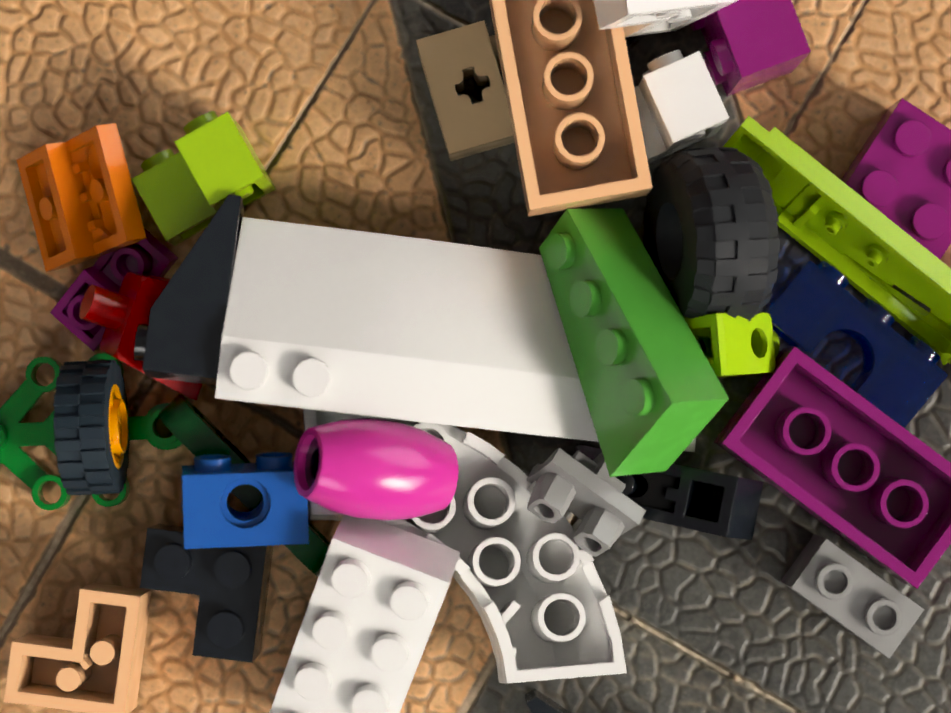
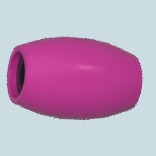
[294,419,458,521]

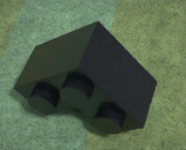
[140,524,274,663]

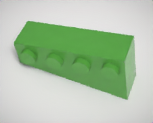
[539,208,729,477]

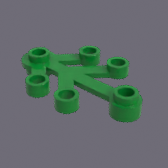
[0,353,183,510]

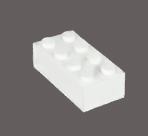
[269,515,460,713]

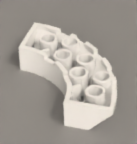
[303,409,627,684]

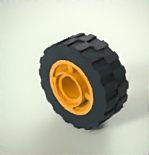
[53,360,130,495]

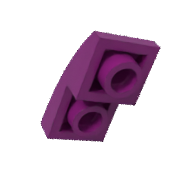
[50,228,178,351]

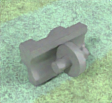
[526,448,646,556]

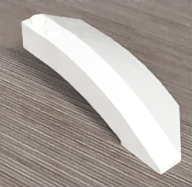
[215,217,696,452]

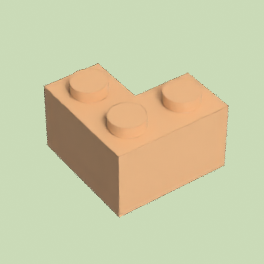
[4,583,152,713]

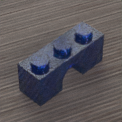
[760,260,948,428]

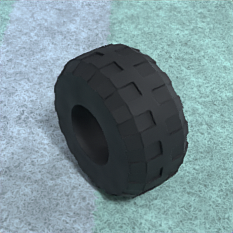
[643,147,780,321]

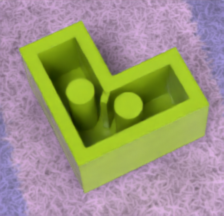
[132,111,276,246]

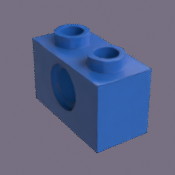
[182,452,309,549]

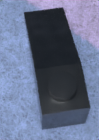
[134,195,244,385]
[575,444,764,540]

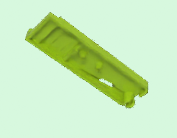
[722,116,951,365]

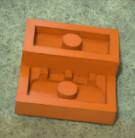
[17,123,146,272]

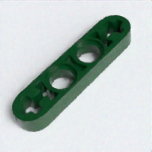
[158,394,331,577]

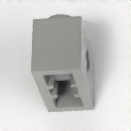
[780,534,924,659]

